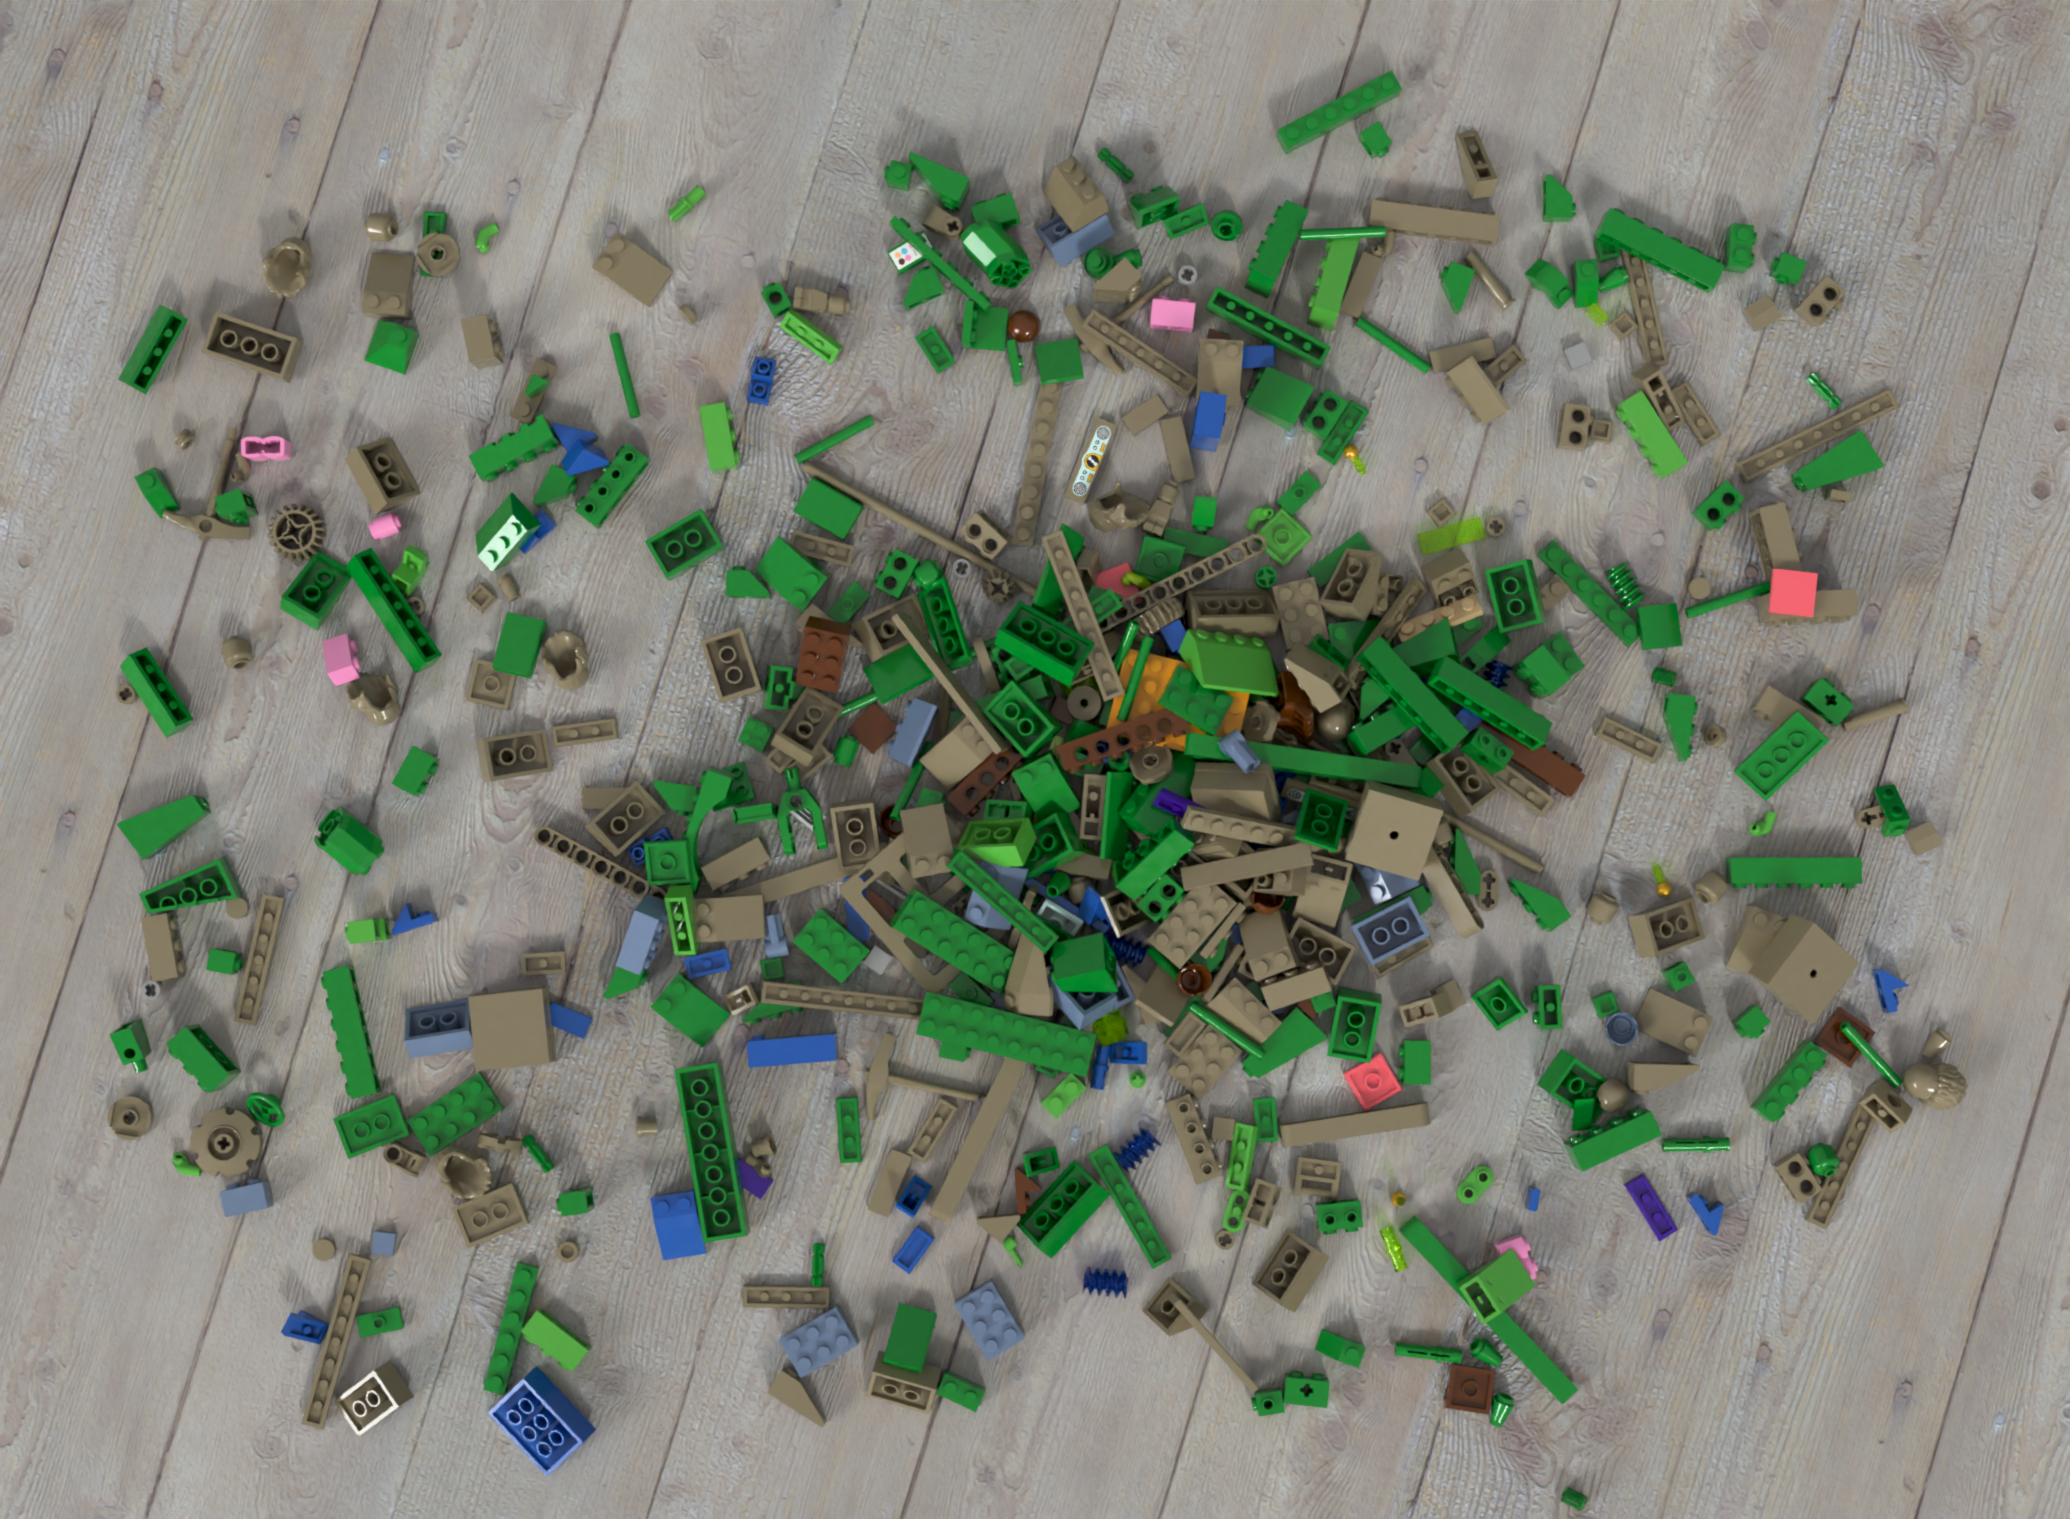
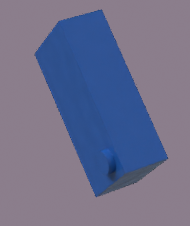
[1189,391,1227,452]
[747,1032,839,1068]

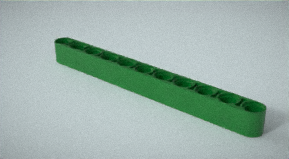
[1184,733,1422,790]
[1399,1215,1578,1405]

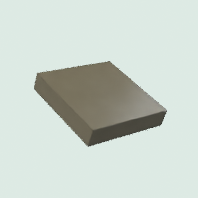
[466,659,517,710]

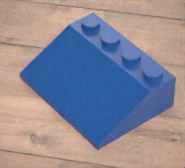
[487,1366,596,1476]

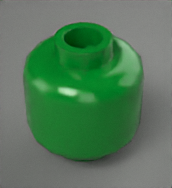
[912,559,945,590]
[1806,1143,1840,1177]

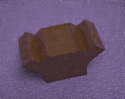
[1268,671,1314,745]

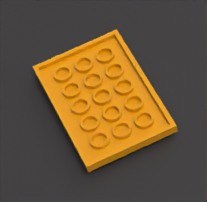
[1106,649,1250,752]

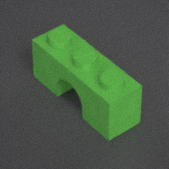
[345,918,391,944]

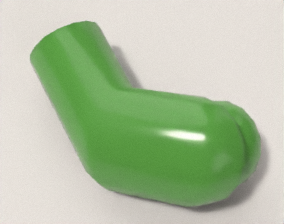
[475,222,500,253]
[1245,505,1274,532]
[1749,811,1777,837]
[172,1152,202,1176]

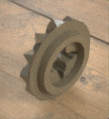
[982,570,1016,604]

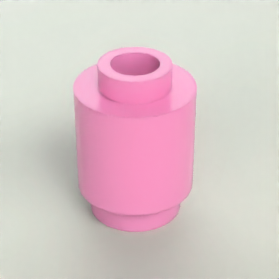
[368,512,403,539]

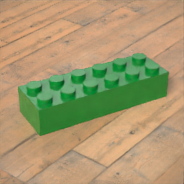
[889,887,1016,995]

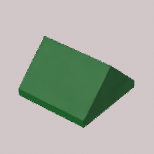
[1471,976,1529,1031]

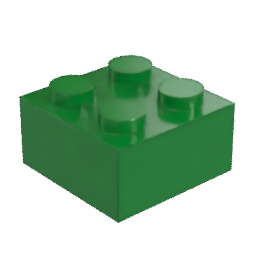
[738,716,775,752]

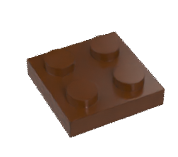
[1813,1007,1876,1068]
[1445,1363,1495,1415]

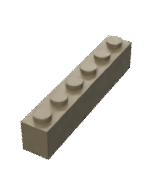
[1367,198,1500,246]

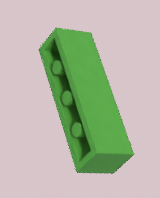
[1616,390,1688,479]

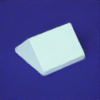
[1037,898,1083,936]

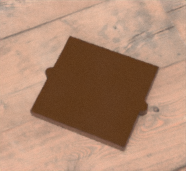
[847,703,897,754]

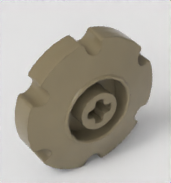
[190,1107,263,1178]

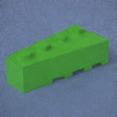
[1307,238,1360,331]

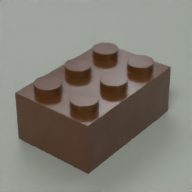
[795,616,852,693]

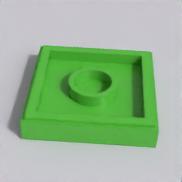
[1253,507,1313,568]

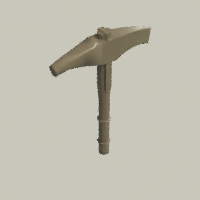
[1064,274,1174,376]
[162,428,251,541]
[864,1032,979,1120]

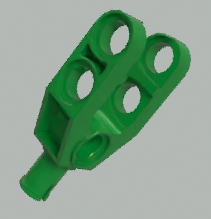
[777,767,828,856]

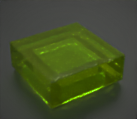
[1585,303,1609,327]

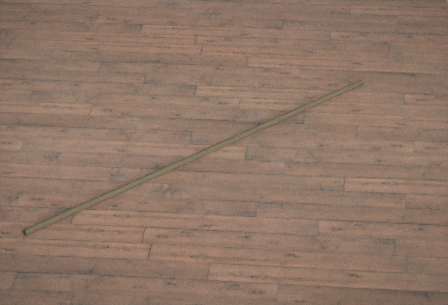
[802,461,1544,874]

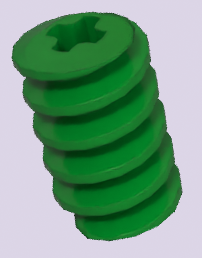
[1604,561,1646,611]

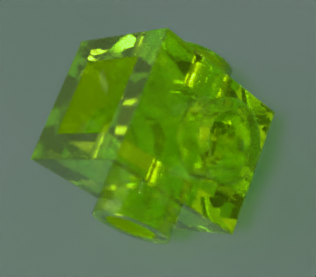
[1092,1010,1129,1047]

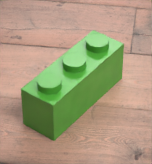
[699,402,741,473]
[664,885,701,955]
[521,1307,592,1372]

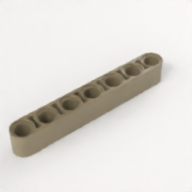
[534,826,667,900]
[1279,1102,1431,1147]

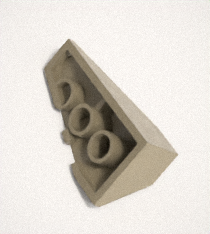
[1004,933,1054,1016]

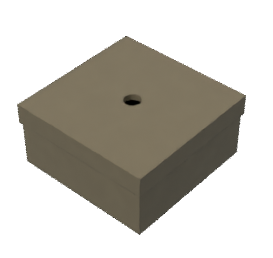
[1190,762,1283,842]
[1344,780,1444,881]
[1748,914,1859,1024]
[468,986,557,1071]

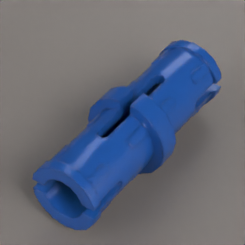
[1090,1044,1111,1090]

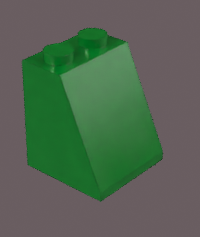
[1244,366,1314,432]
[1050,932,1118,992]

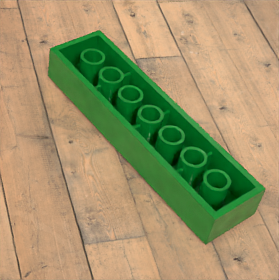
[916,991,1097,1077]
[675,1061,751,1243]

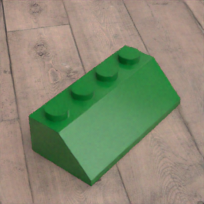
[1031,523,1086,620]
[994,601,1095,687]
[1118,749,1197,837]
[1100,768,1137,859]
[1016,1160,1111,1259]

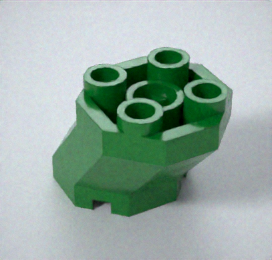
[960,219,1032,289]
[314,806,384,876]

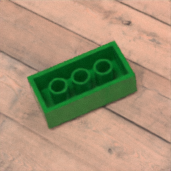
[1563,1106,1662,1172]

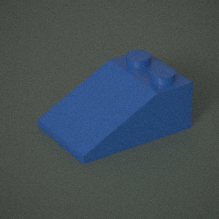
[650,1189,707,1260]

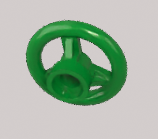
[247,1092,285,1127]

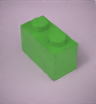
[1041,1073,1087,1119]

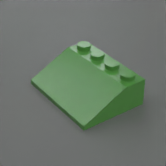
[1178,629,1279,697]

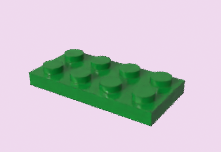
[1734,710,1829,801]
[407,1072,504,1157]

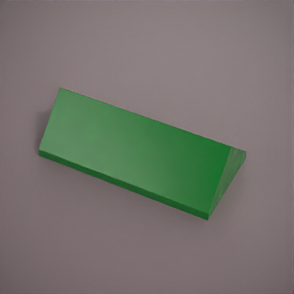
[917,577,974,671]

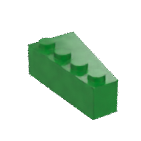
[1244,200,1309,299]

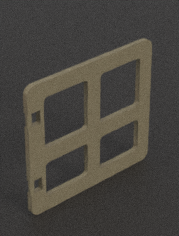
[840,814,1022,993]

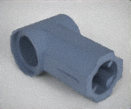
[1218,729,1260,774]
[764,914,790,959]

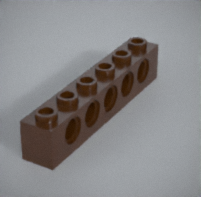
[1056,708,1189,774]
[946,737,1026,818]

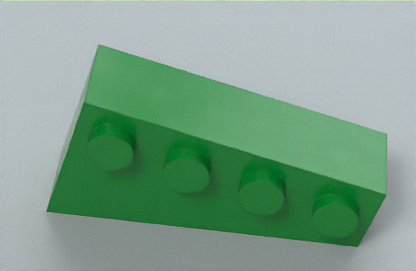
[469,414,560,482]
[1112,818,1195,901]
[139,856,243,914]

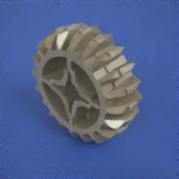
[267,503,327,562]
[1135,597,1185,642]

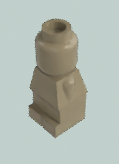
[793,287,851,314]
[1142,480,1179,538]

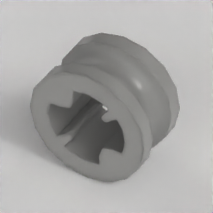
[1178,265,1197,286]
[952,559,972,579]
[141,980,164,1000]

